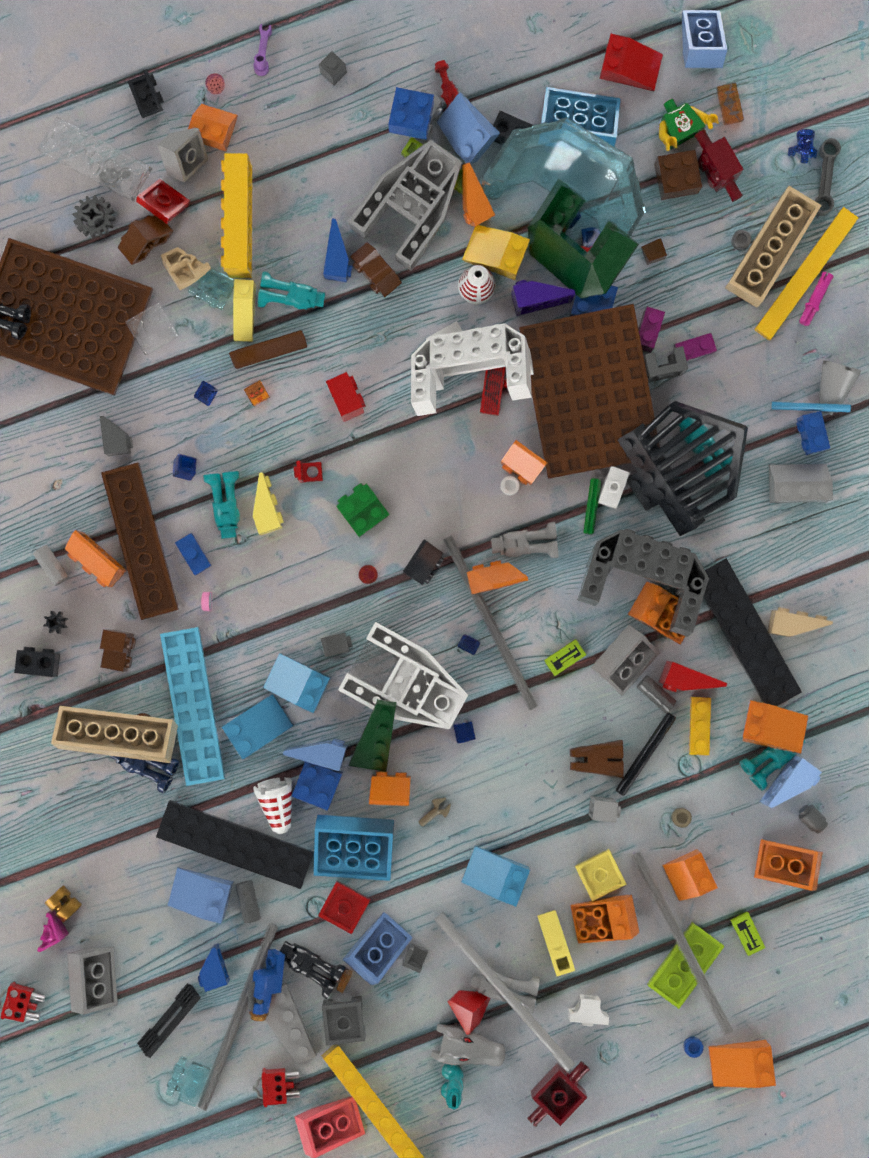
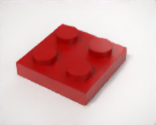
[136,178,190,224]
[318,881,370,935]

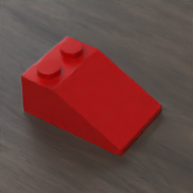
[599,33,663,91]
[658,661,728,692]

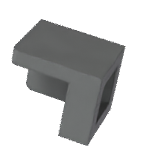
[402,943,428,973]

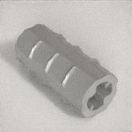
[33,545,69,586]

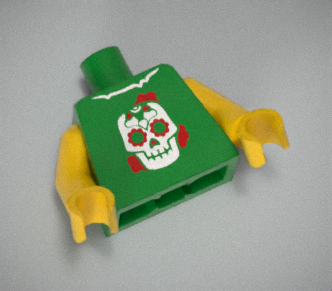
[659,99,719,151]

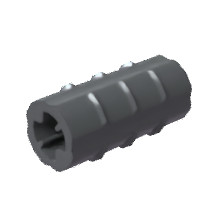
[637,675,677,713]
[235,880,261,923]

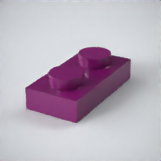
[674,333,717,361]

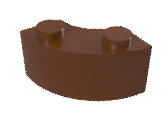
[350,242,402,298]

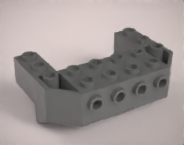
[577,529,709,637]

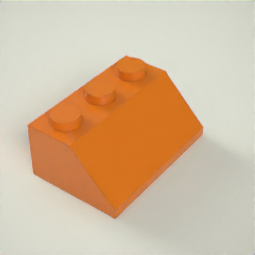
[65,530,127,587]

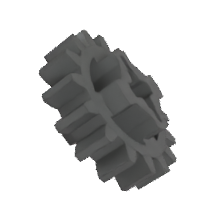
[72,195,116,238]

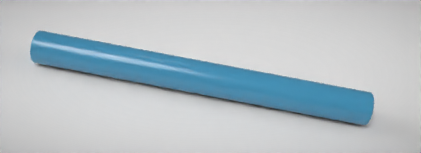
[772,402,851,412]

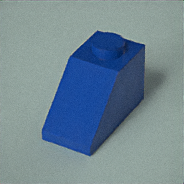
[198,943,230,992]

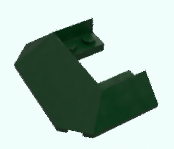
[527,178,639,299]

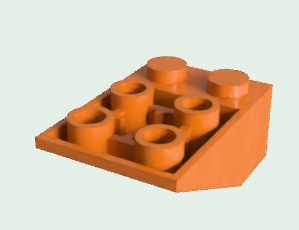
[628,581,685,645]
[570,894,640,943]

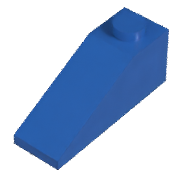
[323,218,353,282]

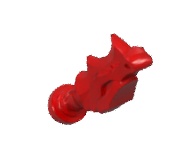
[434,60,459,108]

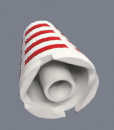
[458,265,496,305]
[253,777,292,834]

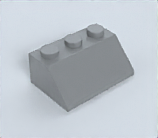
[769,464,833,503]
[591,625,660,696]
[67,947,118,1015]

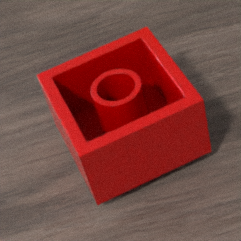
[326,372,366,422]

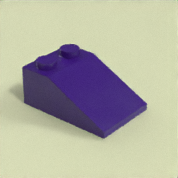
[511,280,575,316]

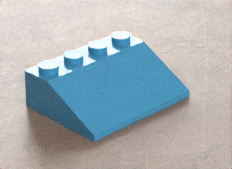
[538,87,621,155]
[314,815,394,881]

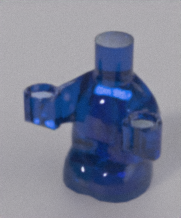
[788,129,818,164]

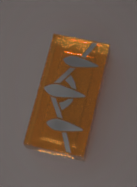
[716,83,744,125]

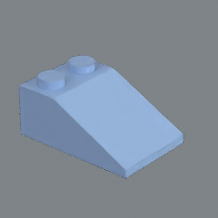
[760,756,822,808]

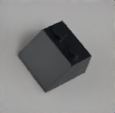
[403,539,444,586]

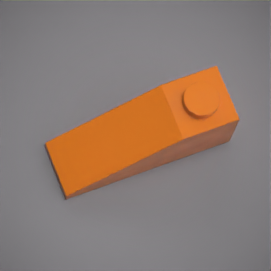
[462,162,495,226]

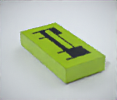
[544,639,586,676]
[730,912,766,956]

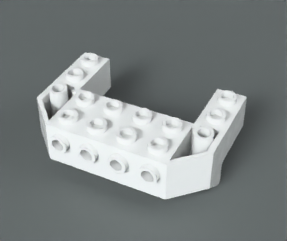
[411,323,534,416]

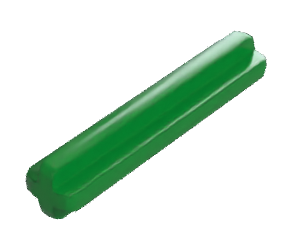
[583,478,601,535]

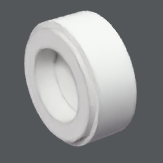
[500,476,520,496]

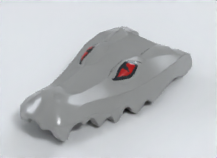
[431,1024,505,1066]

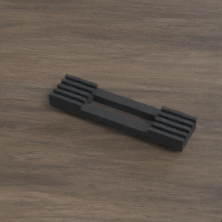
[137,983,201,1058]

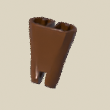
[570,740,624,779]

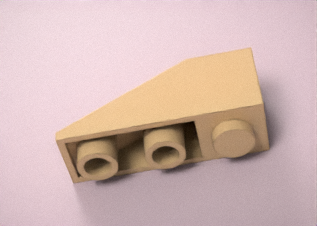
[768,607,833,637]

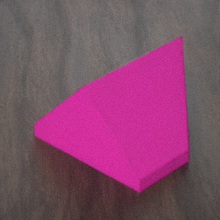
[37,910,69,952]

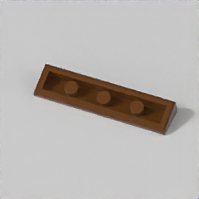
[229,330,307,369]

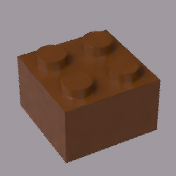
[654,150,702,200]

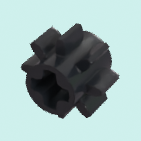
[43,611,68,634]

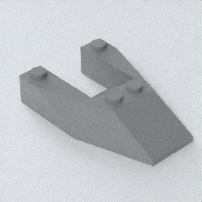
[348,140,462,271]

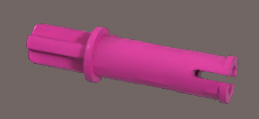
[799,272,834,326]

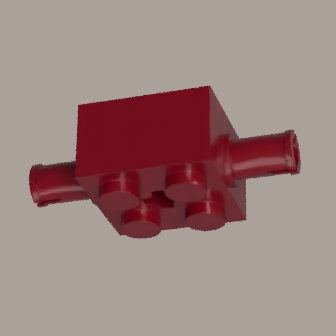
[694,129,744,202]
[527,1061,590,1127]

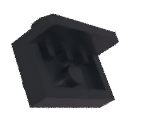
[127,69,164,119]

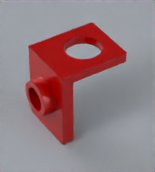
[294,461,323,483]

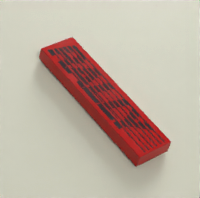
[480,367,505,416]

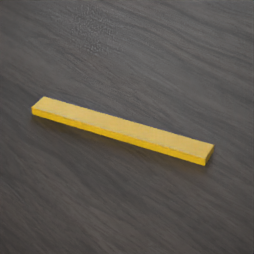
[754,207,859,341]

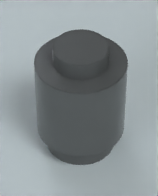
[799,805,828,834]

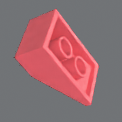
[294,1096,365,1158]

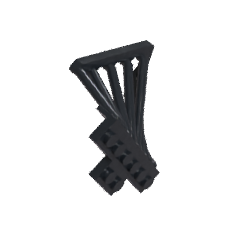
[617,401,748,536]

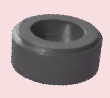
[731,230,751,250]

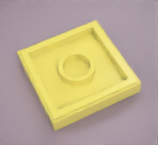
[575,849,627,902]

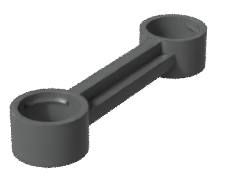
[815,138,841,216]

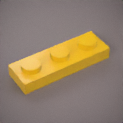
[689,697,711,755]

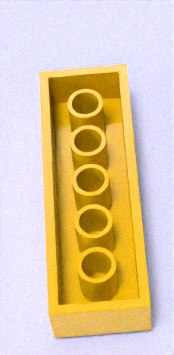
[221,153,252,278]

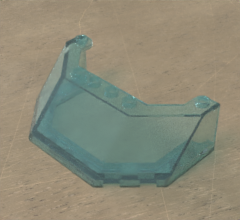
[481,118,646,237]

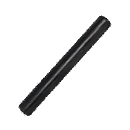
[616,713,676,796]

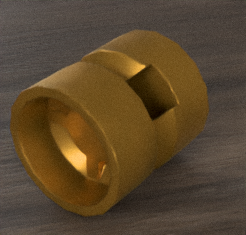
[44,885,82,923]

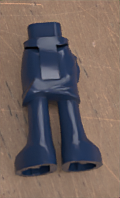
[110,756,179,794]

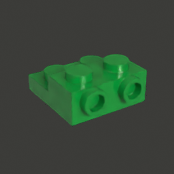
[336,483,390,538]

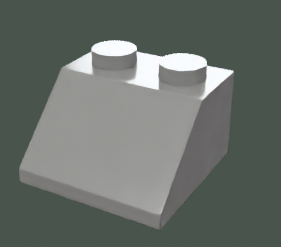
[157,128,208,182]

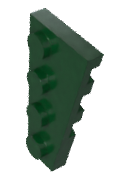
[349,699,397,772]

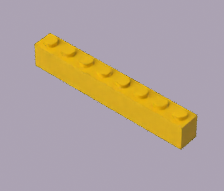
[321,1044,424,1158]

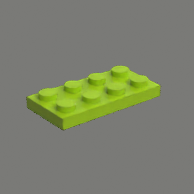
[647,922,725,1009]

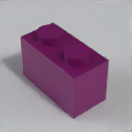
[638,306,665,353]

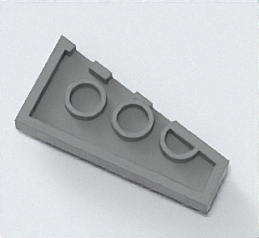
[262,983,316,1064]

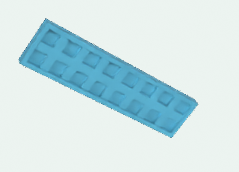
[160,627,225,786]

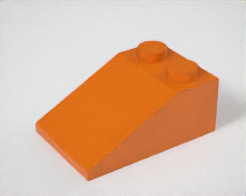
[467,560,528,594]
[743,700,808,754]
[369,771,411,806]
[754,839,823,891]
[708,1040,776,1088]

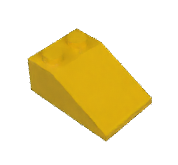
[462,225,530,280]

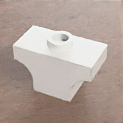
[598,466,630,509]
[568,994,609,1026]

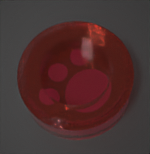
[359,565,378,584]

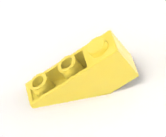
[253,472,284,535]
[537,910,575,976]

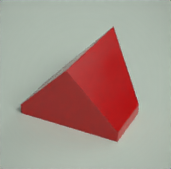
[447,990,491,1035]

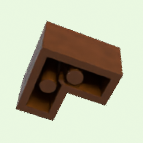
[117,215,173,265]
[99,629,136,672]

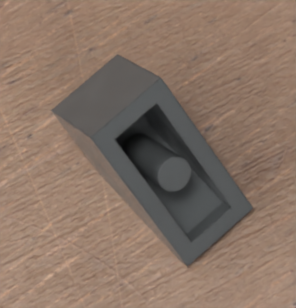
[100,416,133,457]
[321,633,353,657]

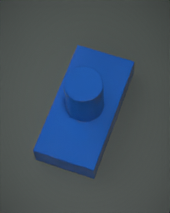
[175,533,212,576]

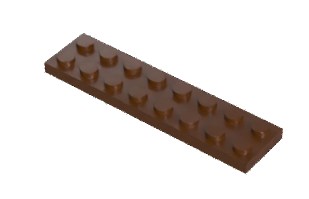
[101,462,179,620]

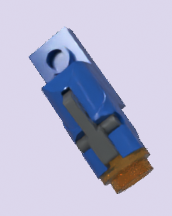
[248,949,285,1021]

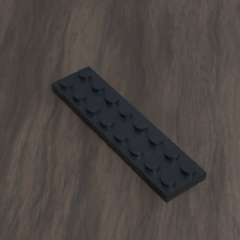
[703,558,802,706]
[156,800,314,889]

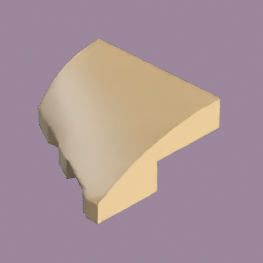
[160,247,211,290]

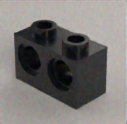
[493,110,535,152]
[14,646,60,677]

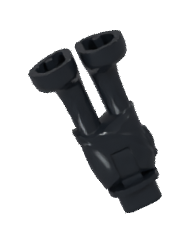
[0,303,31,340]
[279,941,346,999]

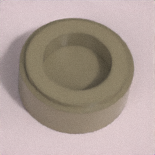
[671,807,692,828]

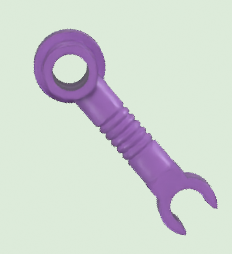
[253,23,272,76]

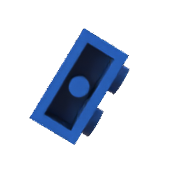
[797,411,830,455]

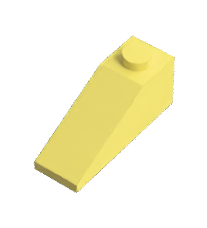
[233,279,256,342]

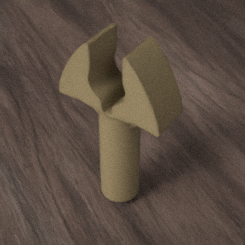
[419,797,451,827]

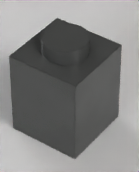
[319,51,347,86]

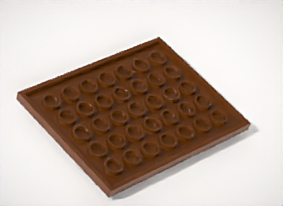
[0,238,153,396]

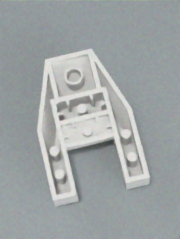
[338,622,468,729]

